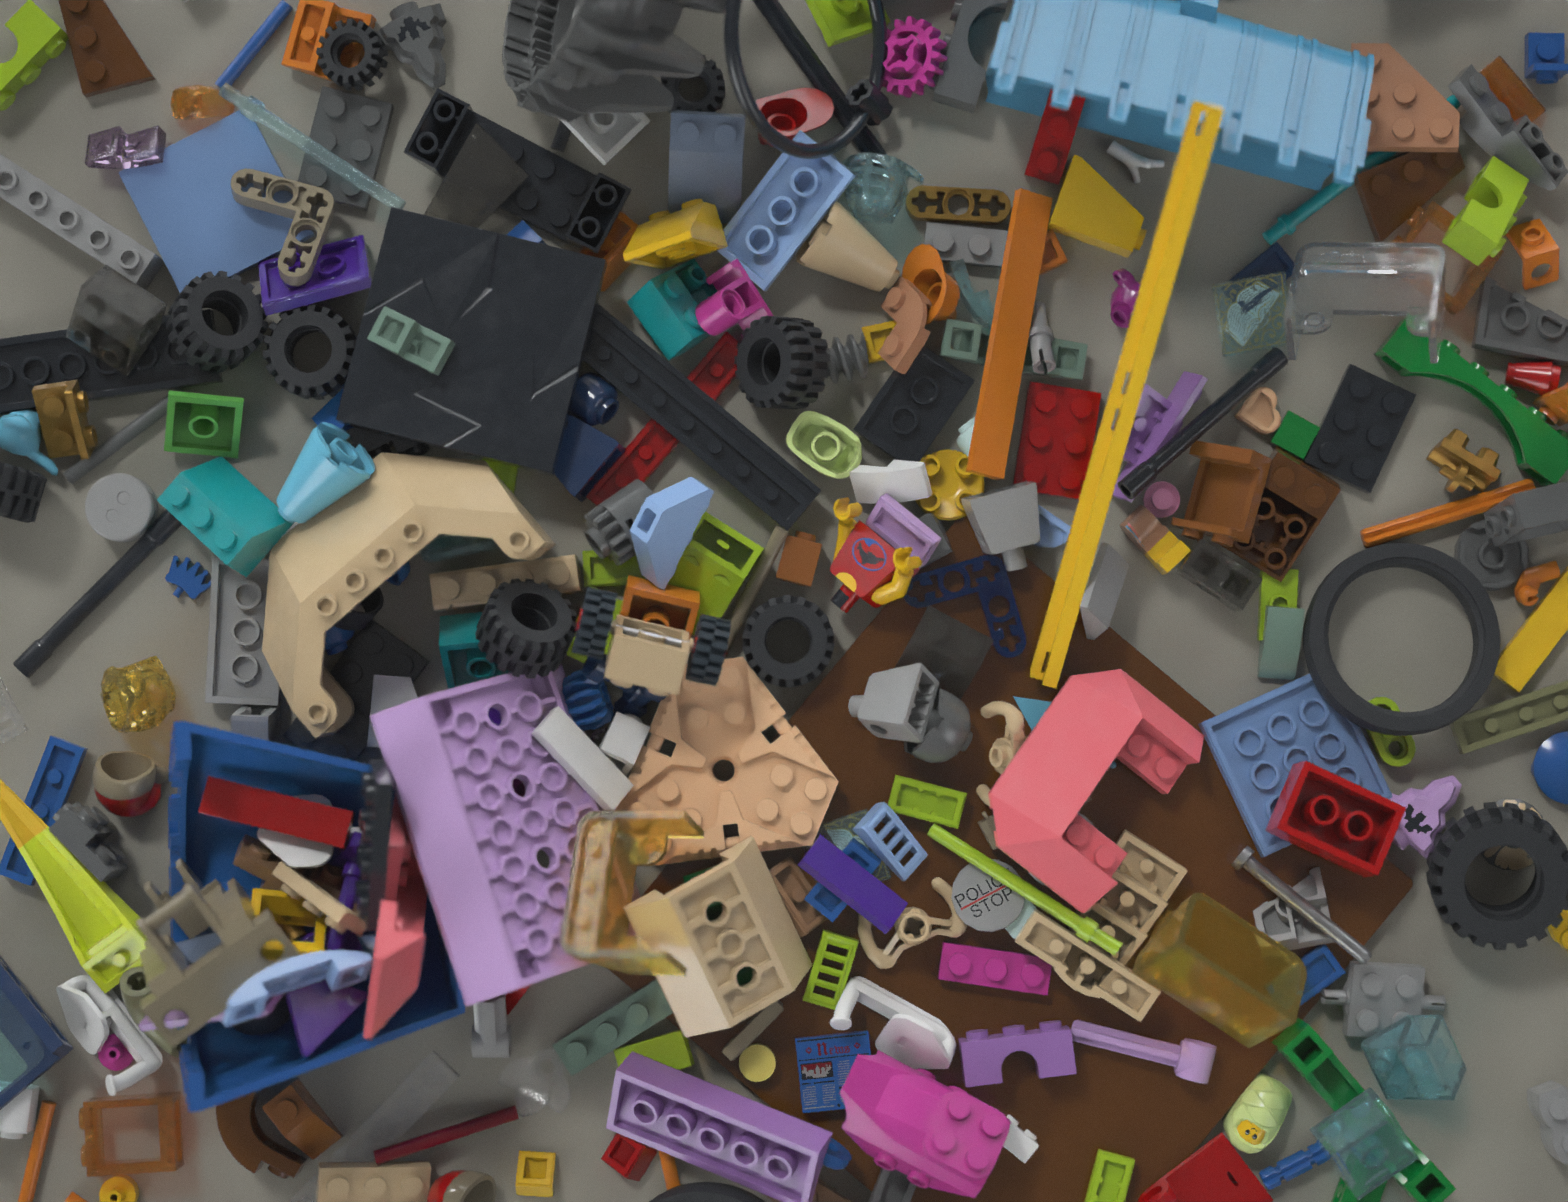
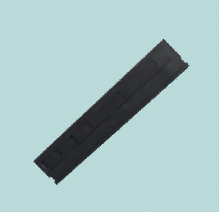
[583,303,821,531]

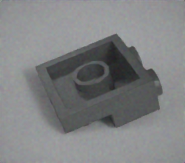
[48,801,129,882]

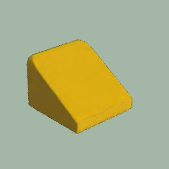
[515,1151,556,1197]

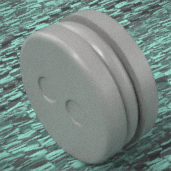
[85,473,158,542]

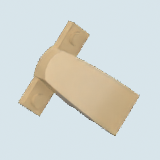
[1015,829,1188,1022]

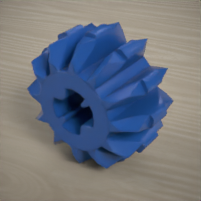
[562,669,614,731]

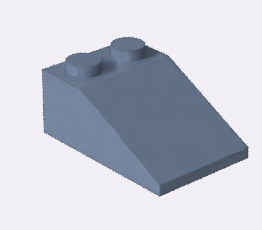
[668,110,746,224]

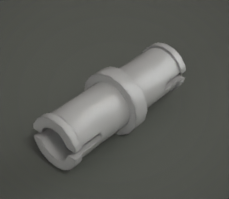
[1027,300,1056,374]

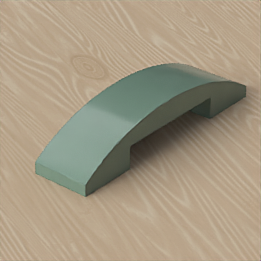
[940,319,1088,381]

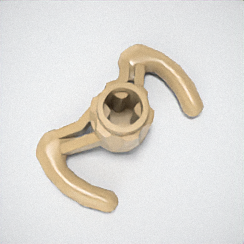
[976,701,1028,809]
[858,877,967,969]

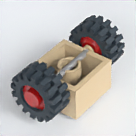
[572,587,731,696]

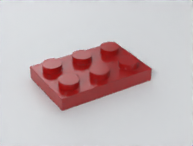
[1012,381,1102,501]

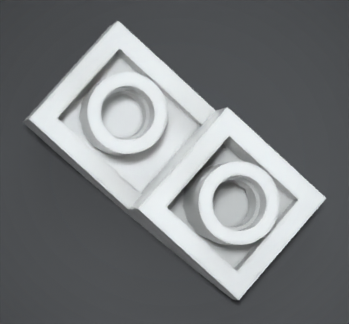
[850,460,933,504]

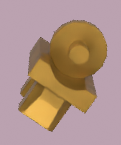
[1426,429,1501,493]

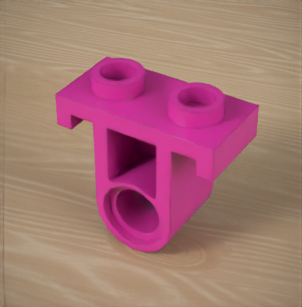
[695,258,774,338]

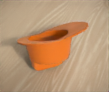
[902,244,960,325]

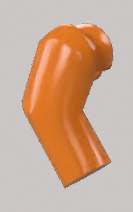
[1514,560,1560,606]

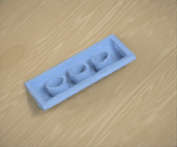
[717,130,855,291]

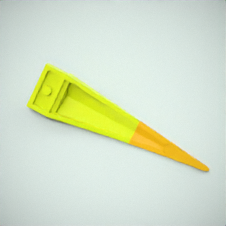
[0,779,147,993]

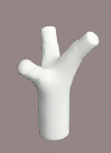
[1107,140,1165,183]

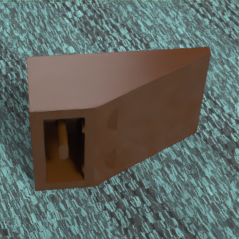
[1219,446,1341,582]

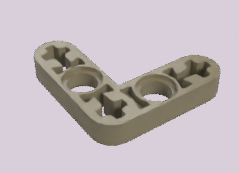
[230,168,335,286]

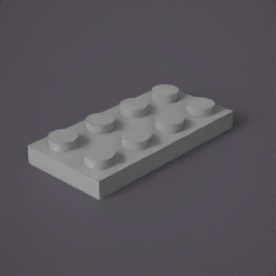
[205,557,281,706]

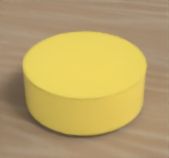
[739,1043,776,1082]

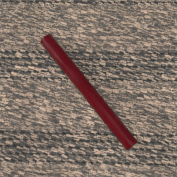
[373,1105,519,1165]

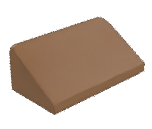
[769,855,828,938]

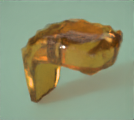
[170,85,235,120]

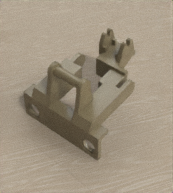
[136,858,300,1048]

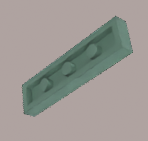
[552,979,673,1076]

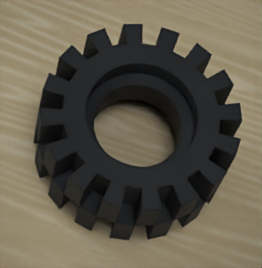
[316,19,388,91]
[661,55,726,114]

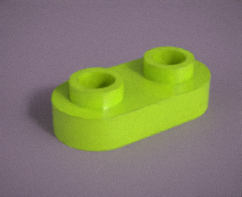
[1366,697,1416,767]

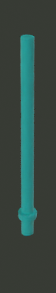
[1262,94,1461,245]

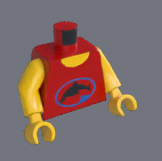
[830,497,922,614]

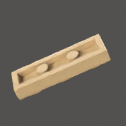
[272,861,366,936]
[316,1161,431,1202]

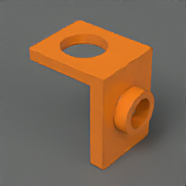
[1506,218,1560,290]

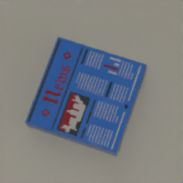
[795,1030,871,1113]

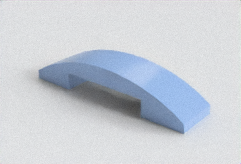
[223,950,373,1027]

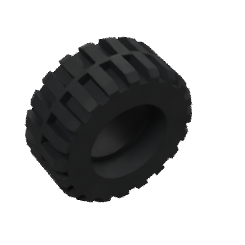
[1426,802,1568,950]

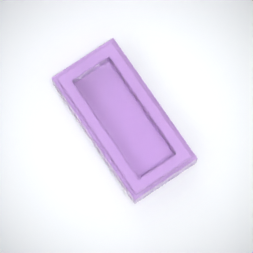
[865,493,942,569]

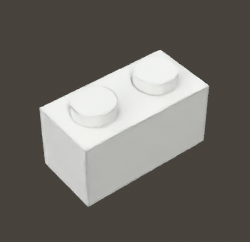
[1003,1114,1039,1163]

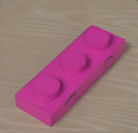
[937,942,1052,995]

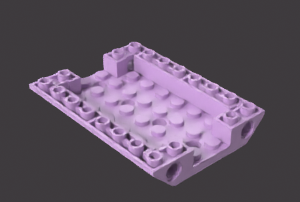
[370,664,641,1007]

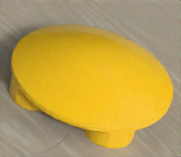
[915,449,984,521]

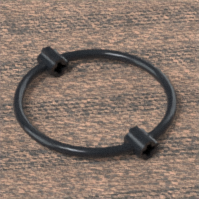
[724,0,893,159]

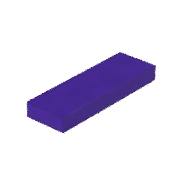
[798,835,908,934]

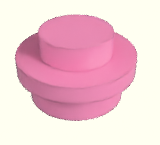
[1143,481,1180,518]

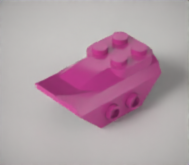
[840,1050,1011,1198]

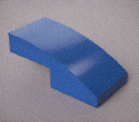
[804,837,882,922]

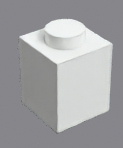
[599,711,650,776]

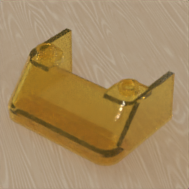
[560,811,705,976]

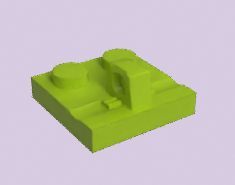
[805,0,891,47]

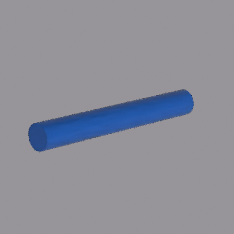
[214,0,293,93]

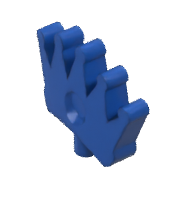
[165,555,211,600]

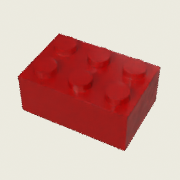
[1265,760,1406,878]

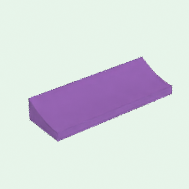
[606,1051,833,1202]

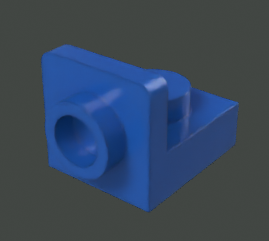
[1524,32,1568,84]

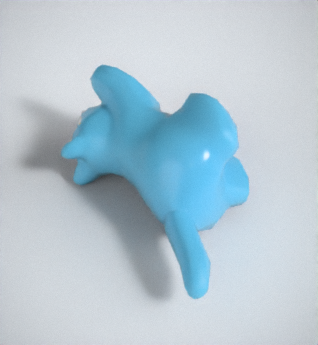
[0,409,58,476]

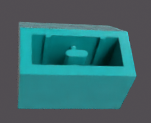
[627,259,717,361]

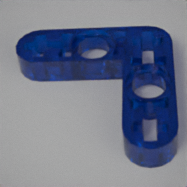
[903,555,1026,658]

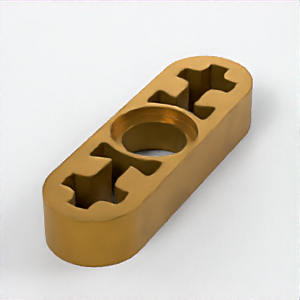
[905,185,1011,225]

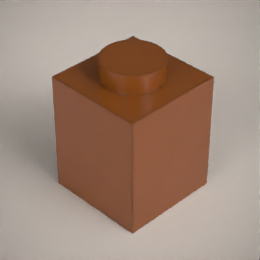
[776,531,822,588]

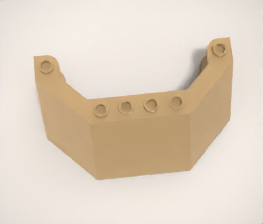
[262,452,556,739]

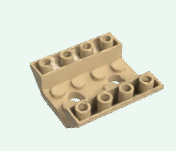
[622,836,812,1037]

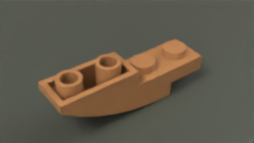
[233,834,358,915]

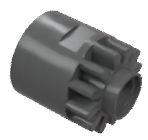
[583,479,654,566]

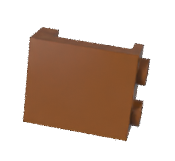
[1171,441,1272,547]

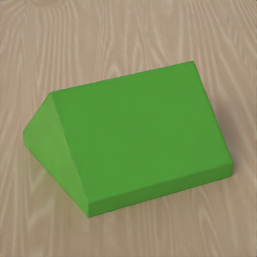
[164,390,244,458]

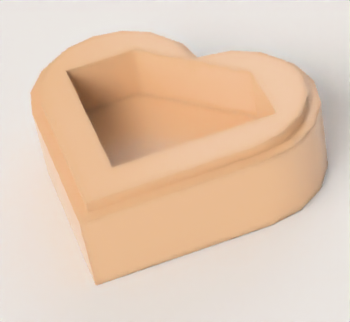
[1234,387,1281,435]

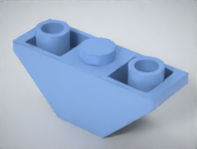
[630,477,714,590]

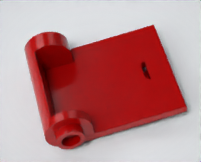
[1138,1132,1274,1202]

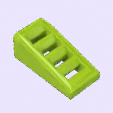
[802,929,859,1010]

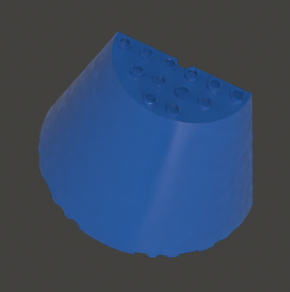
[168,721,465,1113]

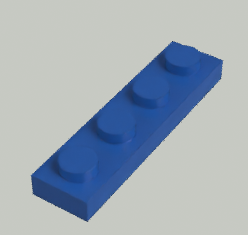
[0,736,88,886]

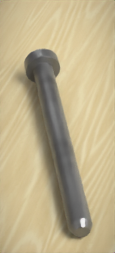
[1231,846,1372,964]

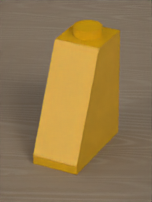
[1048,154,1147,258]

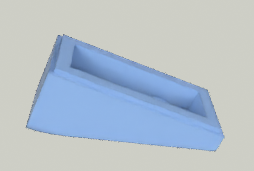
[852,802,928,881]

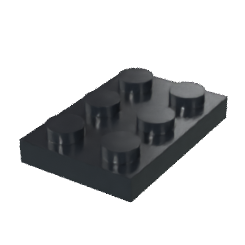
[853,346,975,462]
[1303,364,1416,494]

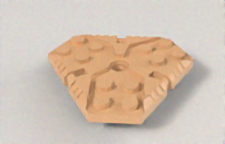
[615,657,838,865]

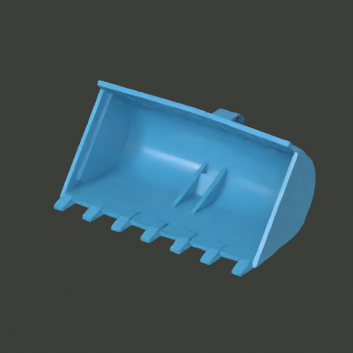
[985,0,1374,191]

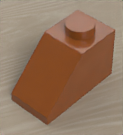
[261,1078,343,1160]

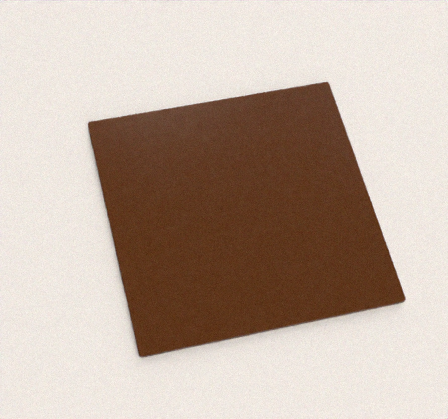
[599,516,1413,1202]

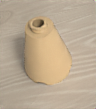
[795,201,900,292]

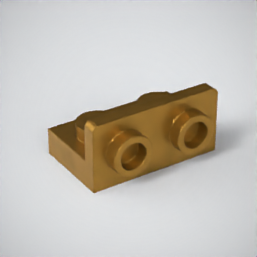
[32,379,98,460]

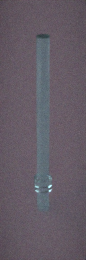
[219,83,406,209]

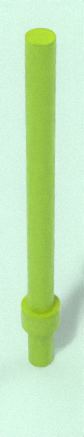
[927,823,1123,956]

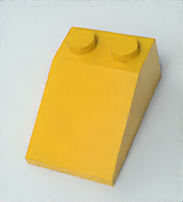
[623,199,728,269]

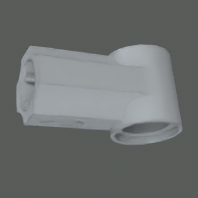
[471,993,512,1058]

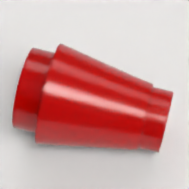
[1504,362,1561,396]

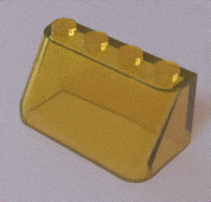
[1132,893,1307,1048]

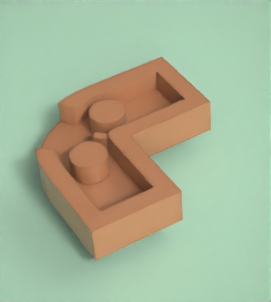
[878,276,932,375]

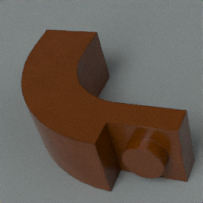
[216,1088,307,1179]

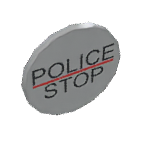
[951,859,1024,932]

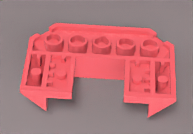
[988,669,1204,913]
[363,794,428,1039]

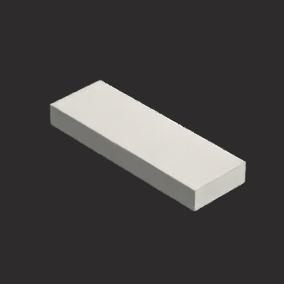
[531,706,634,813]

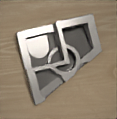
[1253,867,1334,955]

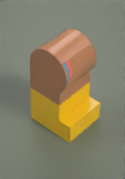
[1120,505,1191,575]

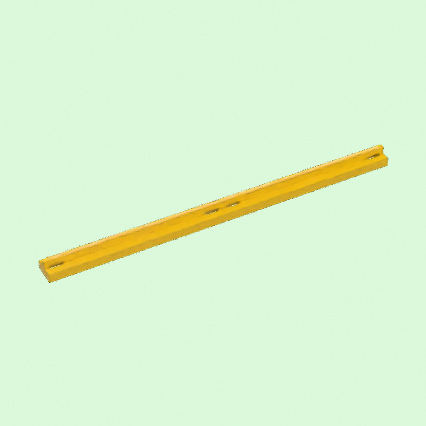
[1030,100,1224,688]

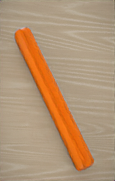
[1360,478,1536,548]

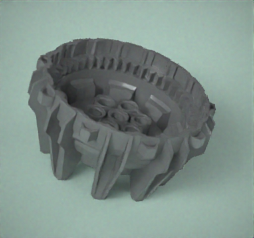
[502,0,726,122]

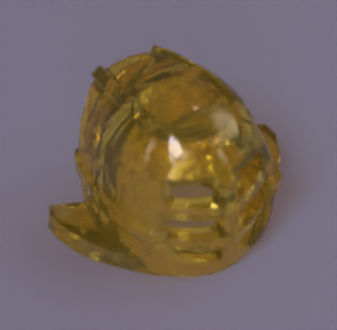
[100,656,176,734]

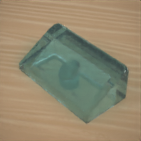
[421,534,498,563]

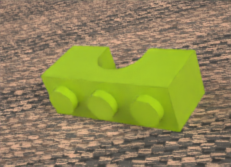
[0,0,68,111]
[1442,155,1529,266]

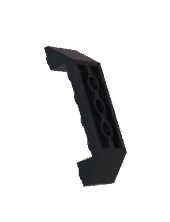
[404,88,632,254]

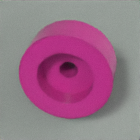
[98,1033,135,1071]

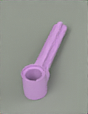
[1071,1020,1217,1084]

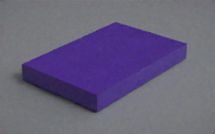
[258,235,372,316]

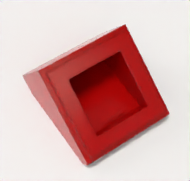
[601,1133,657,1181]

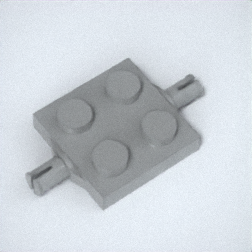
[1320,961,1446,1040]

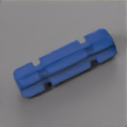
[1259,1142,1330,1190]

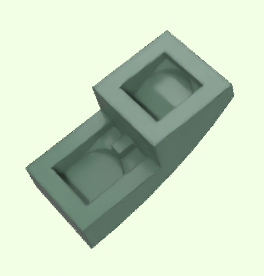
[367,306,455,376]
[1257,606,1305,680]

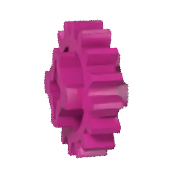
[871,16,948,98]

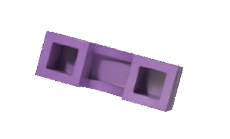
[958,1020,1077,1087]

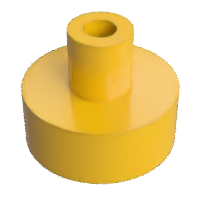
[99,1174,139,1202]

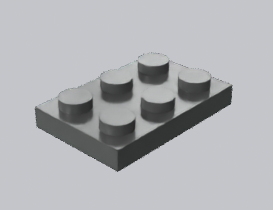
[298,86,394,210]

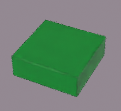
[1270,410,1320,460]

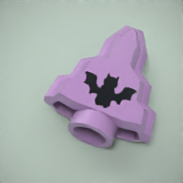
[1389,775,1462,859]

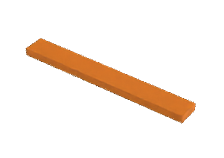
[966,188,1053,480]

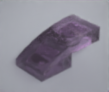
[85,125,166,169]

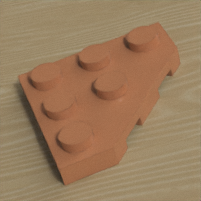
[1351,43,1460,152]

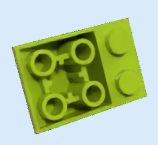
[668,511,764,635]

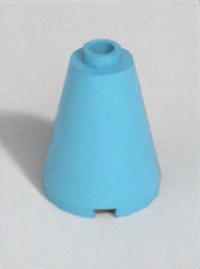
[276,422,375,523]

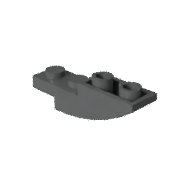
[1448,64,1568,191]

